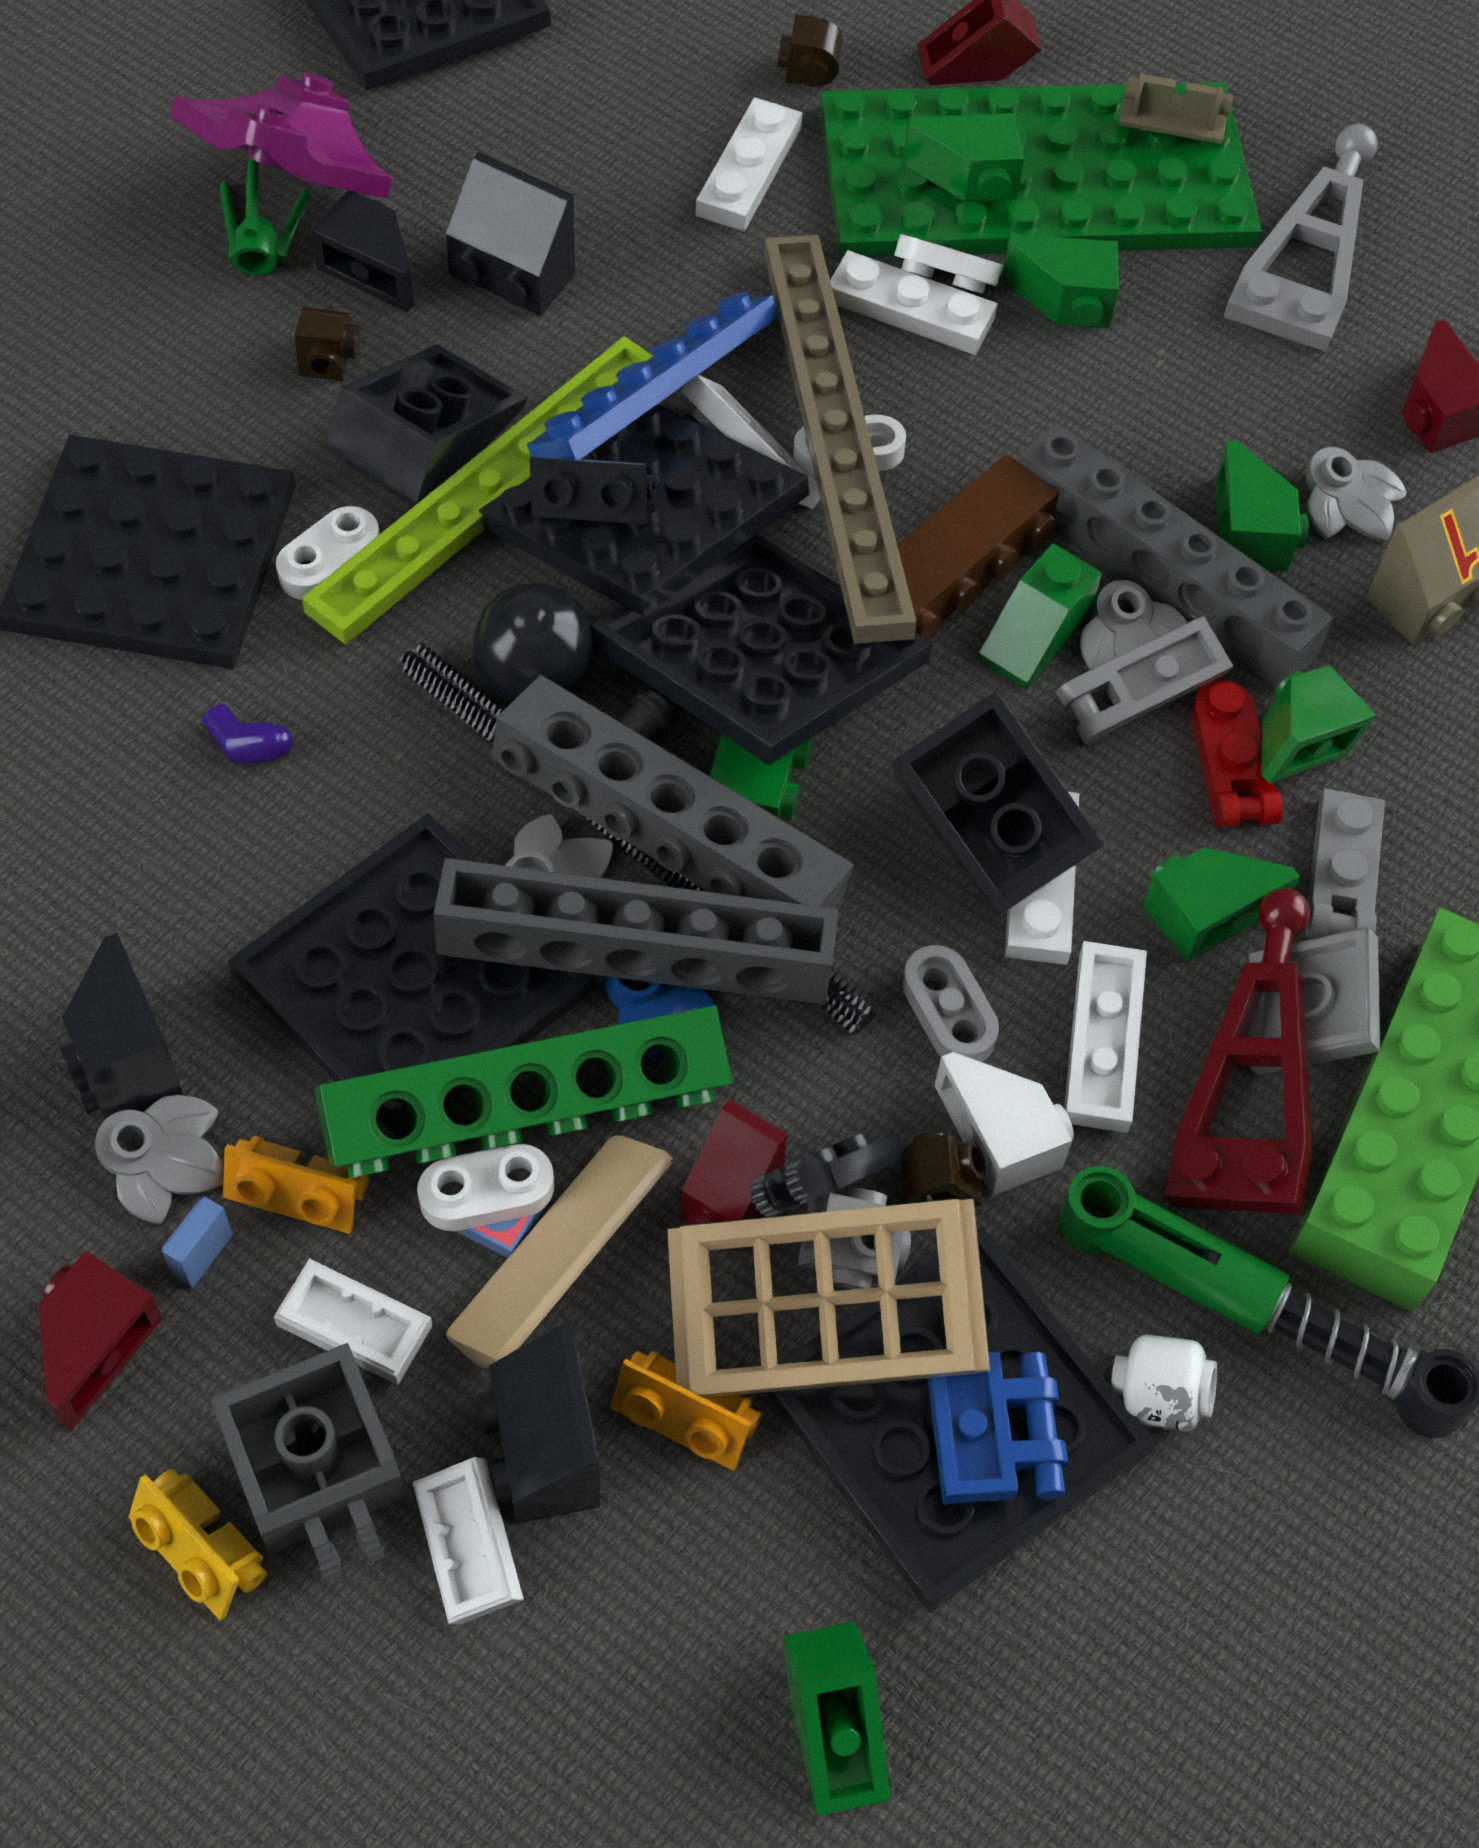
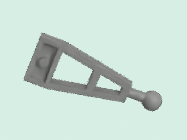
[1224,124,1378,352]

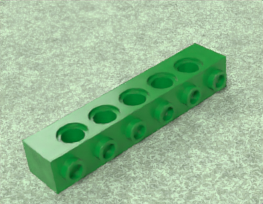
[314,1005,733,1178]

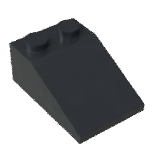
[325,344,527,503]
[892,691,1105,917]

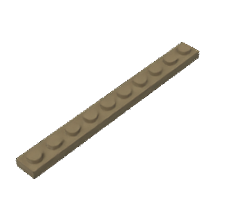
[764,235,917,644]

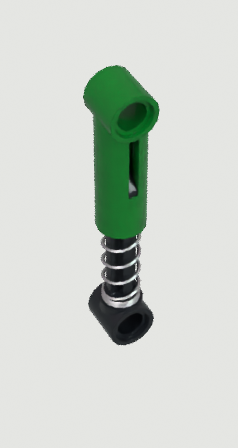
[1058,1166,1479,1438]

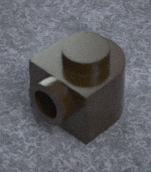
[777,14,843,86]
[295,307,360,381]
[901,1132,986,1207]

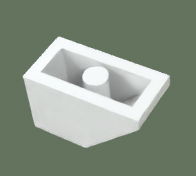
[934,1052,1074,1196]

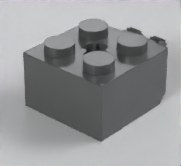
[210,1343,406,1583]

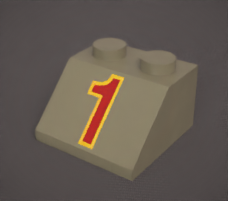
[1365,475,1479,645]

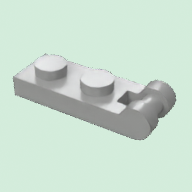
[1056,616,1233,745]
[1305,788,1385,939]

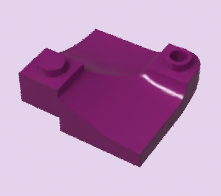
[170,72,393,198]

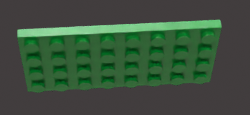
[820,82,1262,258]

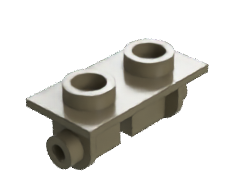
[1118,72,1233,144]

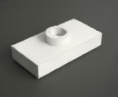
[274,1258,432,1385]
[413,1457,524,1624]

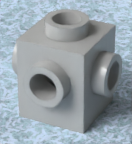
[797,1188,911,1290]

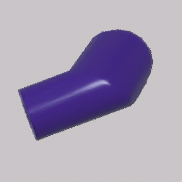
[202,704,292,764]

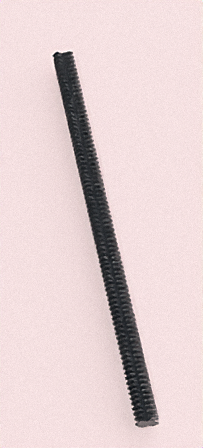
[400,643,876,1034]

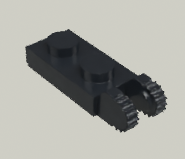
[750,1131,904,1217]

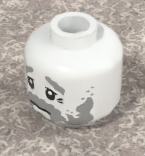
[1111,1335,1217,1432]

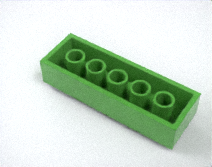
[1288,908,1479,1312]

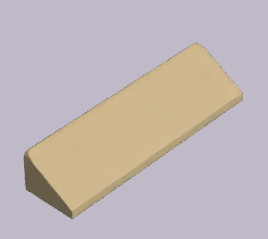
[446,1135,673,1369]

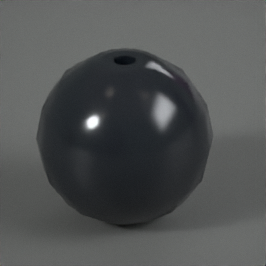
[473,583,598,703]

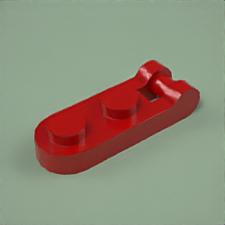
[1191,680,1283,828]

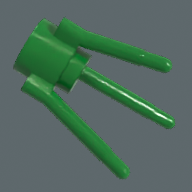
[220,157,312,276]

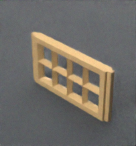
[667,1199,990,1398]

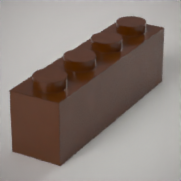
[897,454,1059,640]

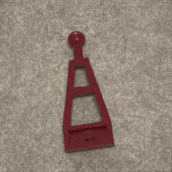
[1164,888,1312,1214]

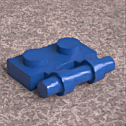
[928,1352,1069,1504]

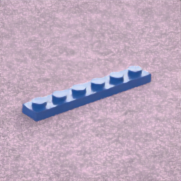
[527,292,780,460]

